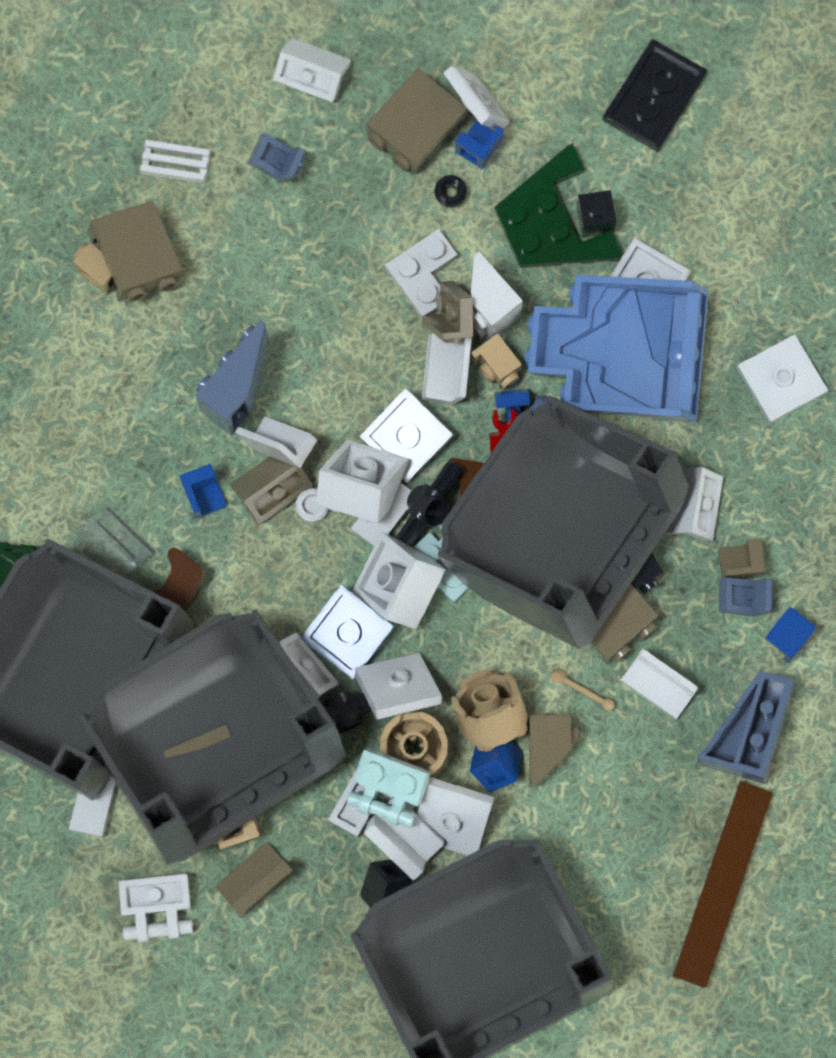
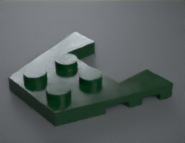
[494,143,623,268]

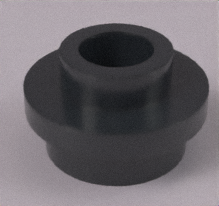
[434,175,467,208]

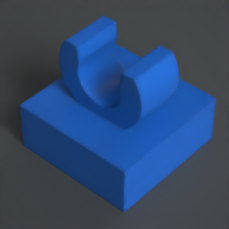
[494,389,530,421]

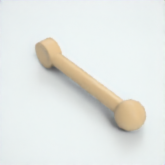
[551,669,615,711]

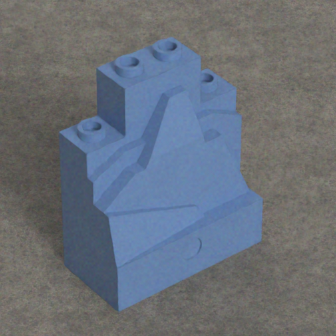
[525,275,709,422]

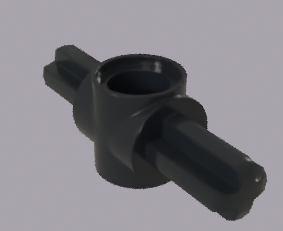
[395,461,463,546]
[321,691,372,734]

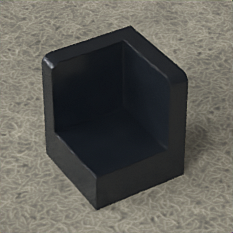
[360,859,416,908]

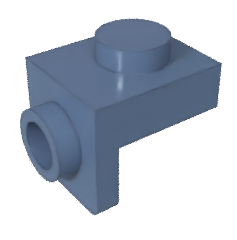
[248,133,305,182]
[719,577,774,616]

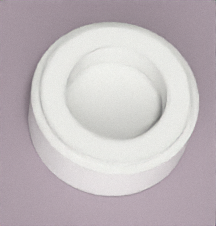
[296,488,329,523]

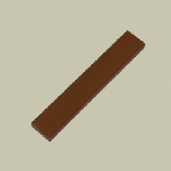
[672,781,772,989]

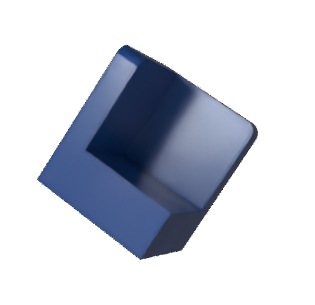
[455,121,504,169]
[180,463,226,519]
[766,606,817,663]
[470,740,523,792]

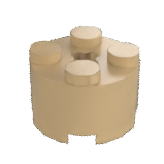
[451,670,528,752]
[380,712,448,778]

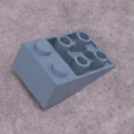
[195,320,269,436]

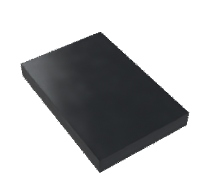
[602,38,708,152]

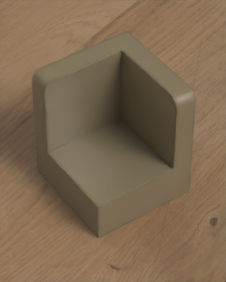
[718,538,766,579]

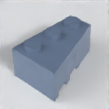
[697,670,794,784]

